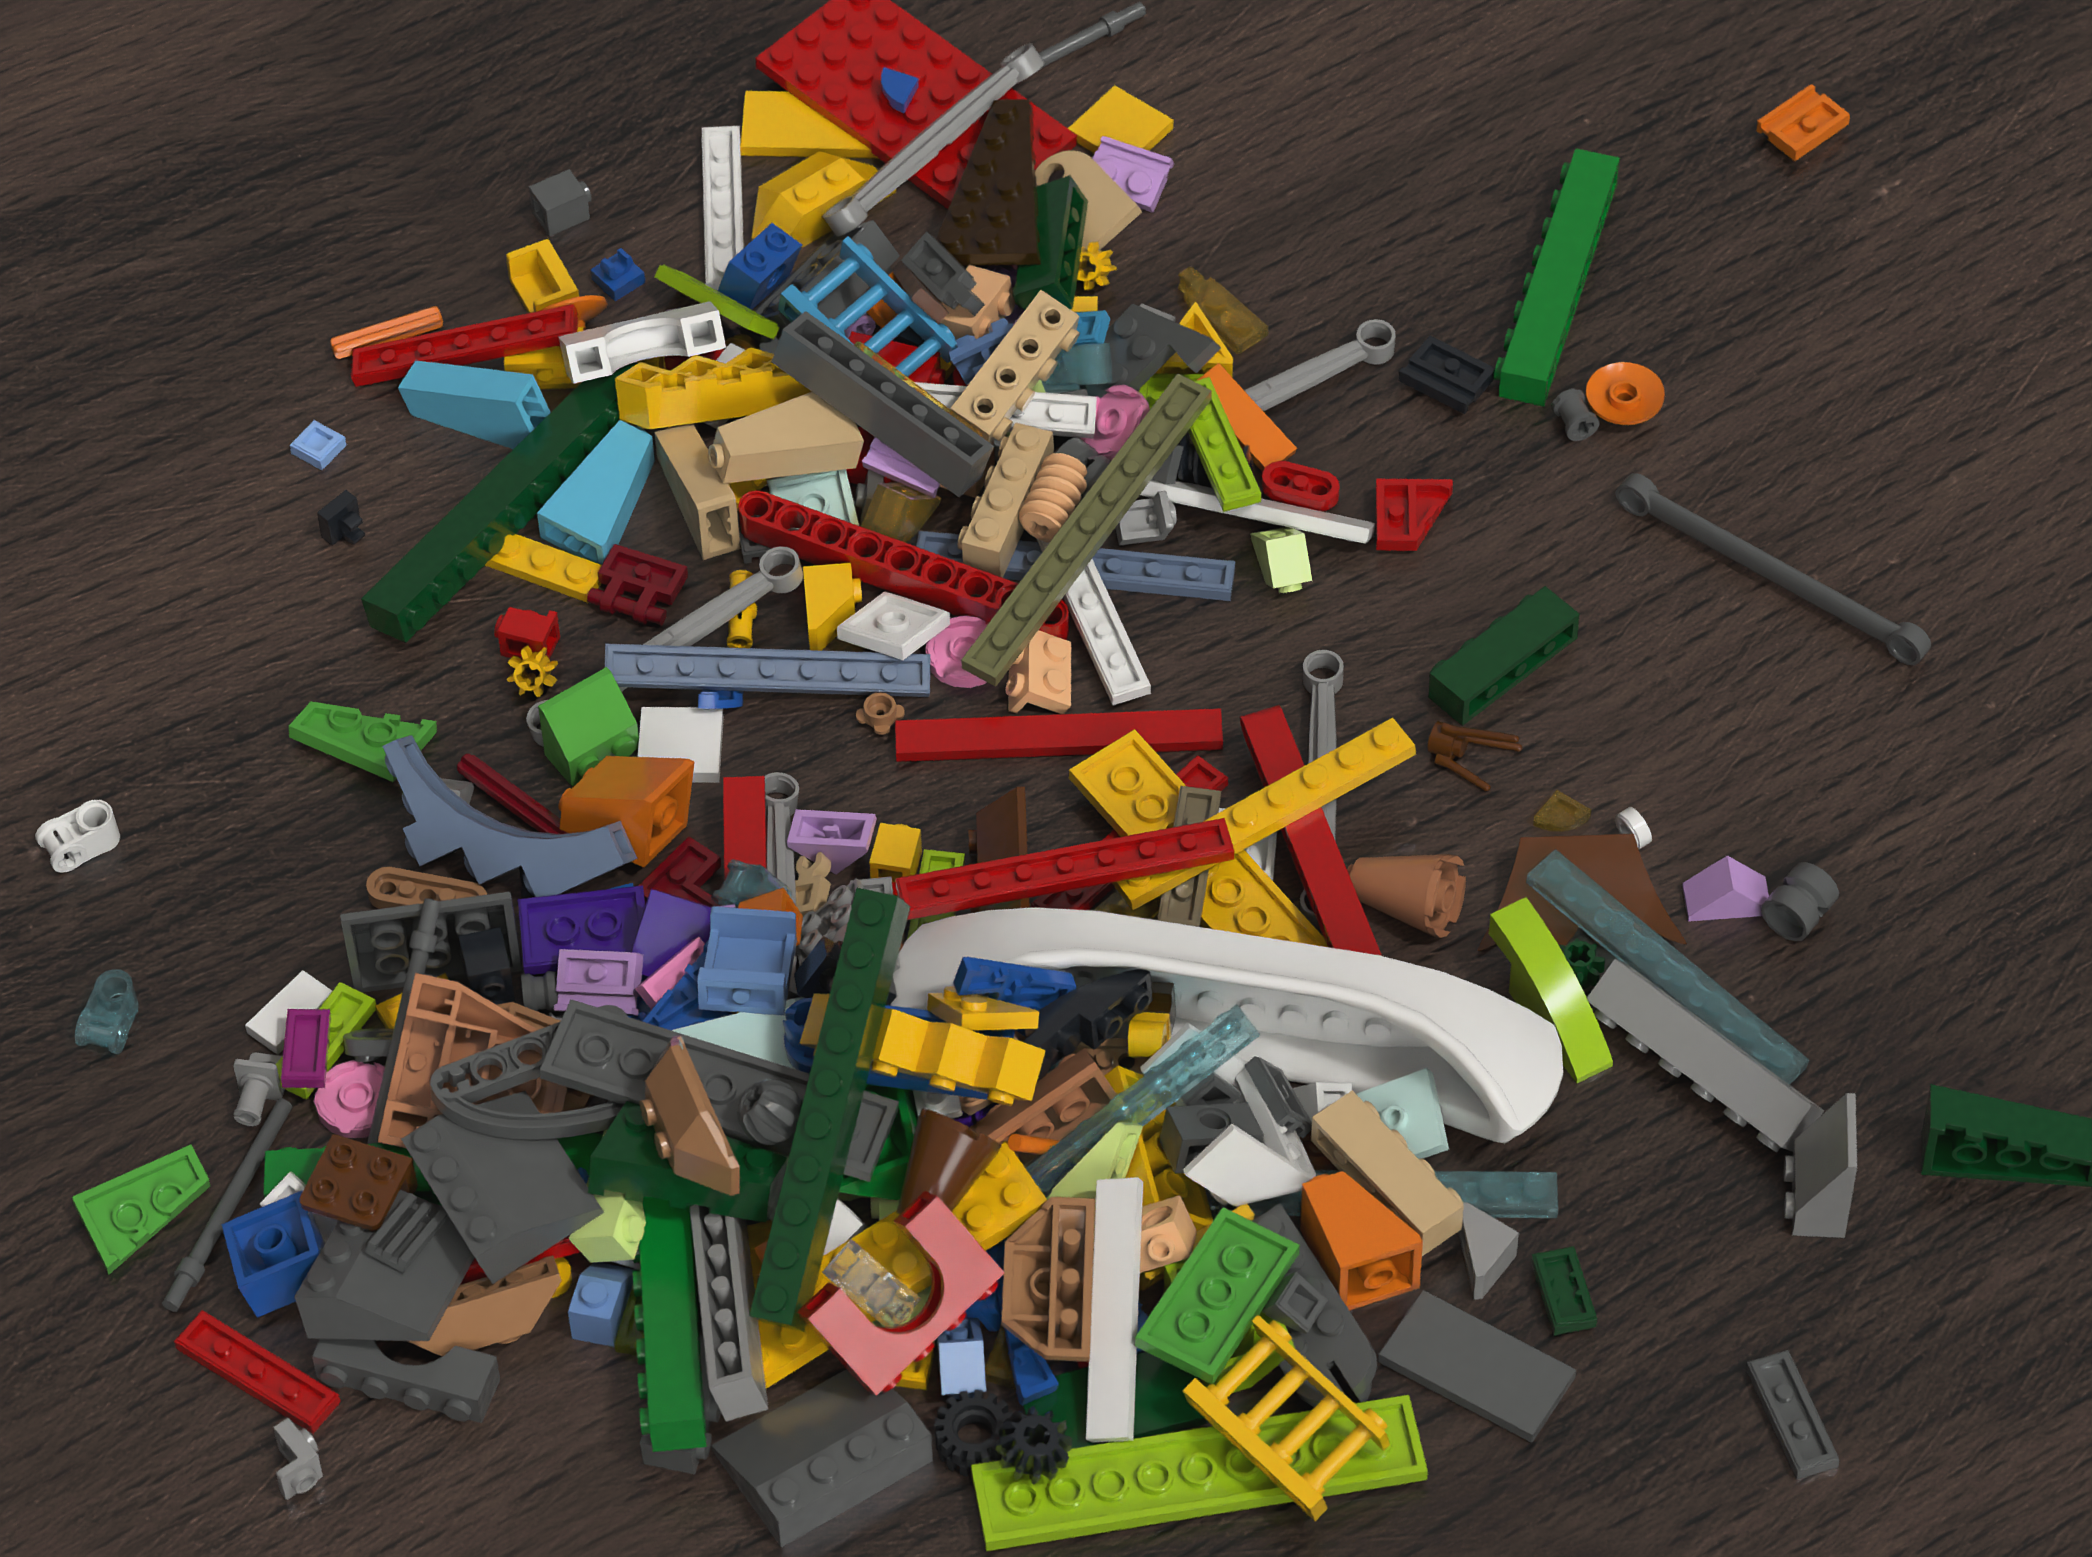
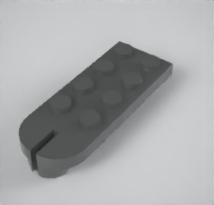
[1252,1203,1377,1407]

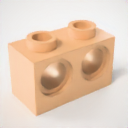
[1140,1195,1197,1273]

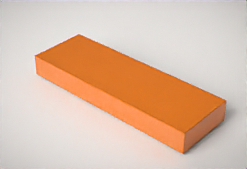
[1197,363,1297,472]

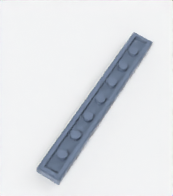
[916,531,1235,601]
[605,644,930,697]

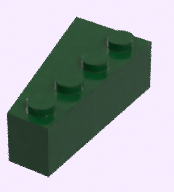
[1921,1084,2092,1187]
[588,1101,787,1223]

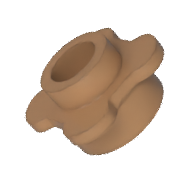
[856,693,905,735]

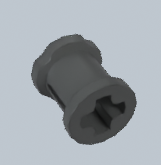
[1552,388,1599,441]

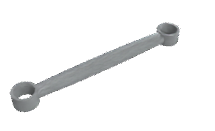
[823,43,1044,236]
[1189,319,1396,444]
[526,547,803,746]
[1300,650,1344,931]
[765,772,801,1000]

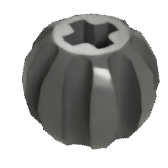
[737,1079,802,1145]

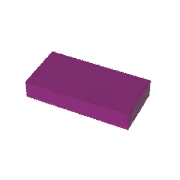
[281,1009,331,1088]

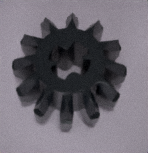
[995,1405,1072,1485]

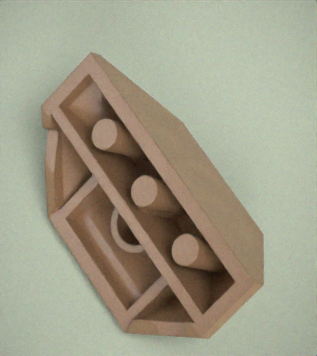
[640,1035,740,1196]
[1001,1197,1095,1361]
[409,1256,561,1357]

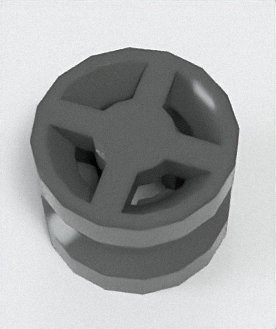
[521,971,560,1013]

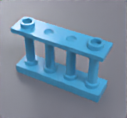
[778,236,957,381]

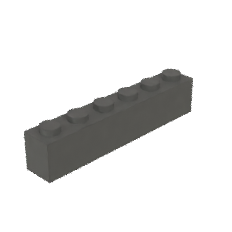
[771,311,994,497]

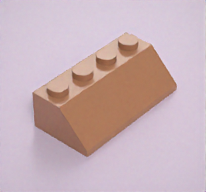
[968,1048,1122,1169]

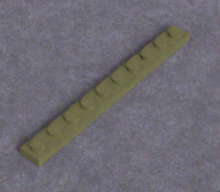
[961,373,1211,687]

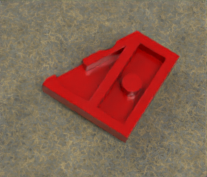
[1376,479,1453,551]

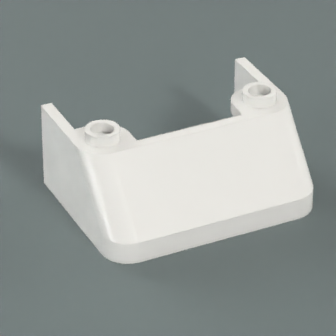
[1140,1022,1316,1206]

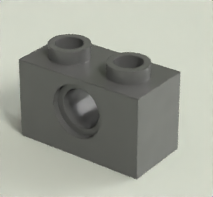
[1159,1102,1264,1174]

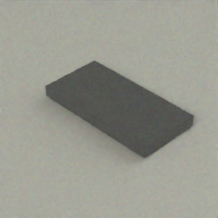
[1378,1290,1576,1443]

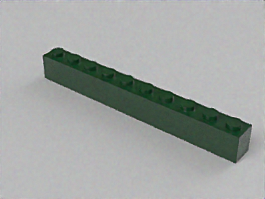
[361,362,638,643]
[749,888,910,1332]

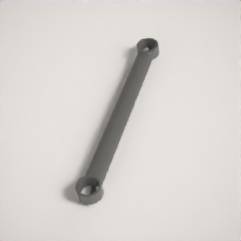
[1616,473,1931,666]

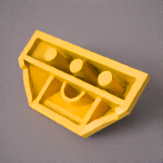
[752,151,896,249]

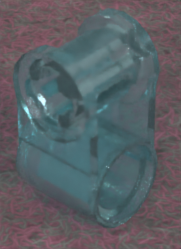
[1040,343,1113,385]
[711,860,792,908]
[75,969,139,1054]

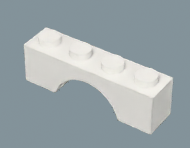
[559,301,726,383]

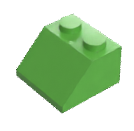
[538,667,639,786]

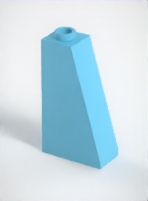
[398,360,551,449]
[537,420,655,565]

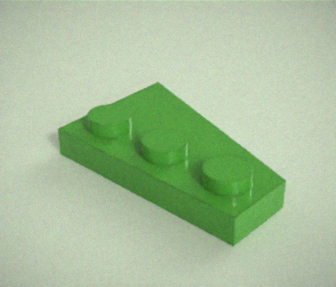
[289,701,437,782]
[72,1145,210,1275]

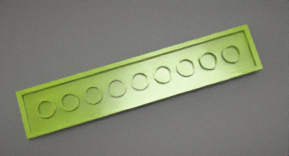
[971,1395,1428,1551]

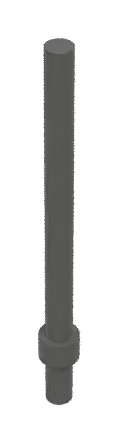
[1038,2,1146,69]
[367,898,441,1144]
[162,1099,293,1312]

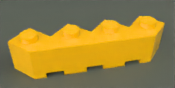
[615,347,812,429]
[799,994,1046,1106]

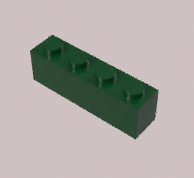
[1012,175,1088,311]
[1428,586,1580,726]

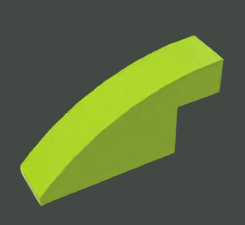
[1489,897,1613,1084]

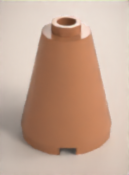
[1347,854,1466,938]

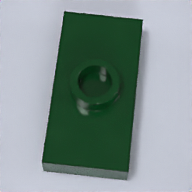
[1531,1246,1597,1335]

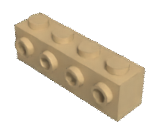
[950,290,1080,443]
[958,423,1054,578]
[1311,1090,1464,1256]

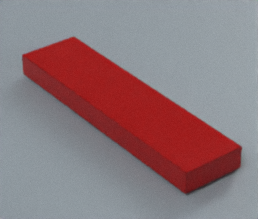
[174,1310,341,1434]

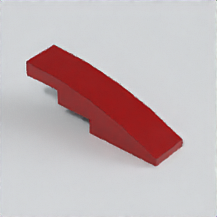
[723,776,766,908]

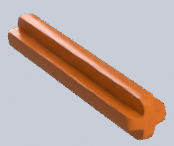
[330,306,443,360]

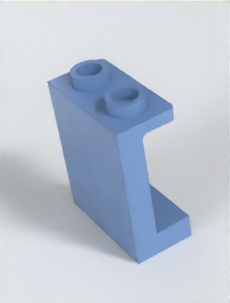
[697,906,797,1016]

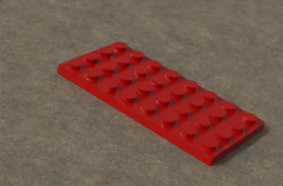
[756,0,1077,209]

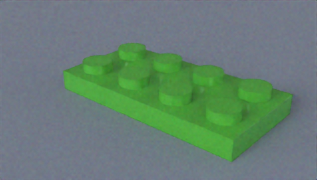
[1135,1207,1300,1384]

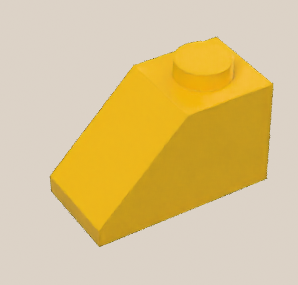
[803,563,862,651]

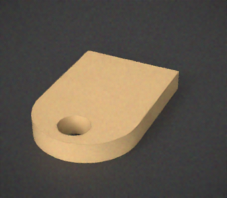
[1034,151,1142,250]

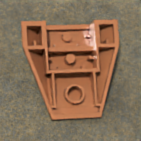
[378,973,567,1148]

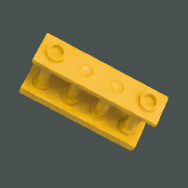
[1183,1315,1390,1521]

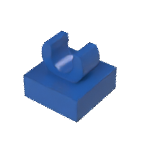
[590,248,645,301]

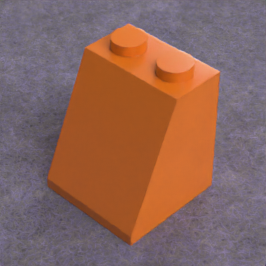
[558,756,695,867]
[1300,1171,1423,1311]

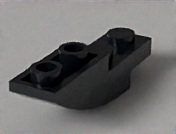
[1023,969,1153,1081]

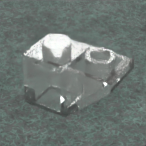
[822,1239,921,1327]

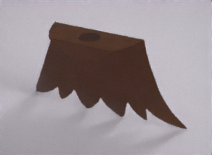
[1478,834,1687,951]

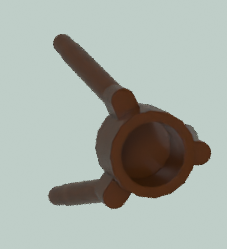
[1427,721,1522,792]

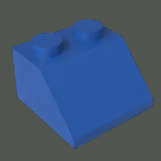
[221,1190,325,1318]

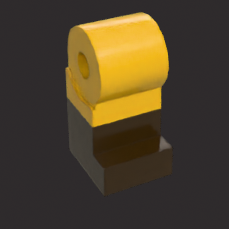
[1128,981,1176,1058]

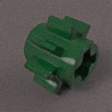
[1559,938,1605,990]

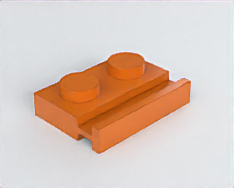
[1756,84,1850,161]

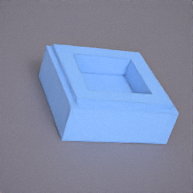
[290,420,346,470]

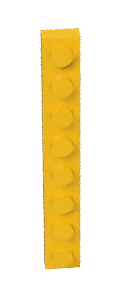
[1111,718,1416,910]

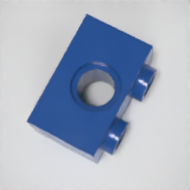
[718,223,802,310]

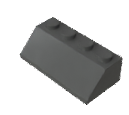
[738,220,900,342]

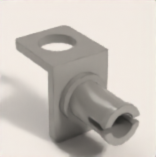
[233,1052,285,1126]

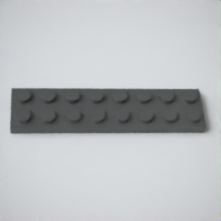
[540,999,899,1182]

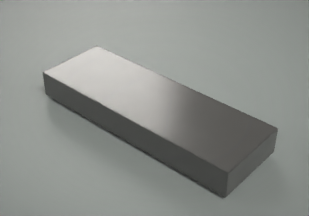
[1746,1350,1840,1480]

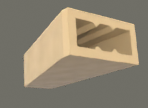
[708,392,864,484]
[654,423,741,560]

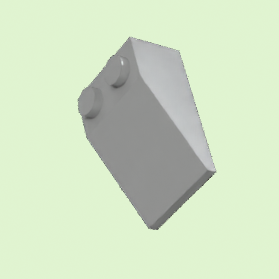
[1784,1093,1857,1238]

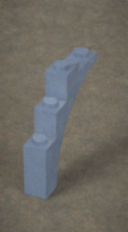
[383,735,638,897]

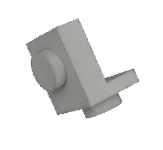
[1115,491,1177,545]
[274,1418,323,1499]

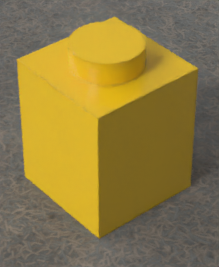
[869,823,922,882]

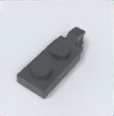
[901,231,985,316]

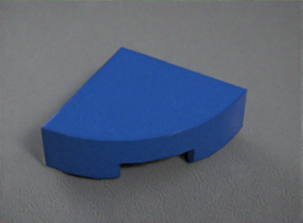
[881,67,919,113]
[698,690,743,709]

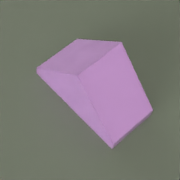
[786,809,877,874]
[1682,856,1769,921]

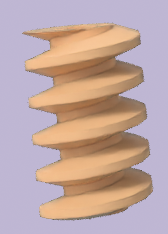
[1019,453,1087,543]

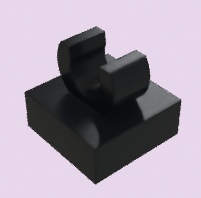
[317,490,365,546]

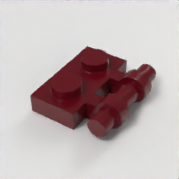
[587,544,688,625]

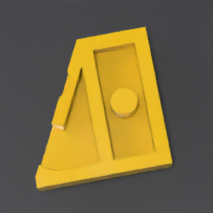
[927,986,1039,1031]

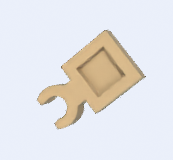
[795,852,831,916]

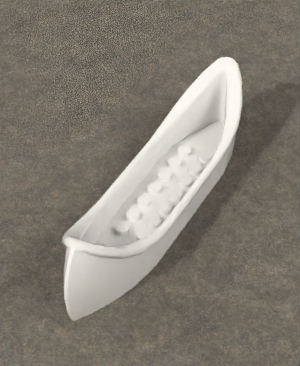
[890,907,1563,1143]

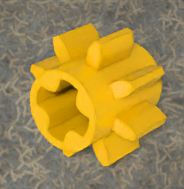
[1077,241,1117,290]
[507,645,558,697]

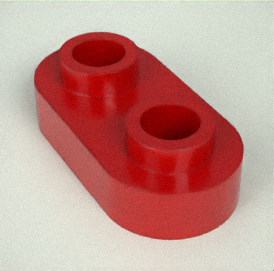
[1262,461,1340,511]

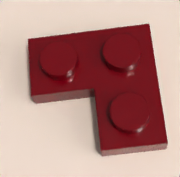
[638,836,725,907]

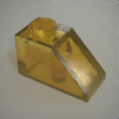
[861,482,942,543]

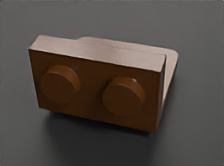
[300,1134,418,1231]

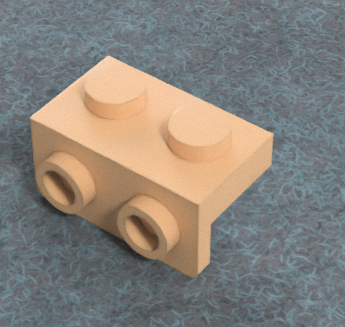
[1006,630,1071,714]

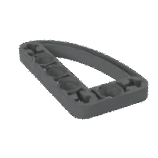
[430,1005,628,1140]

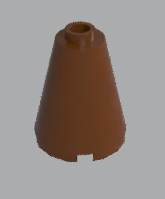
[897,1108,1002,1215]

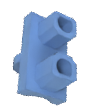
[949,318,1013,385]

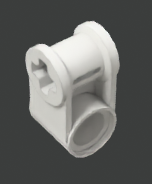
[35,800,120,873]

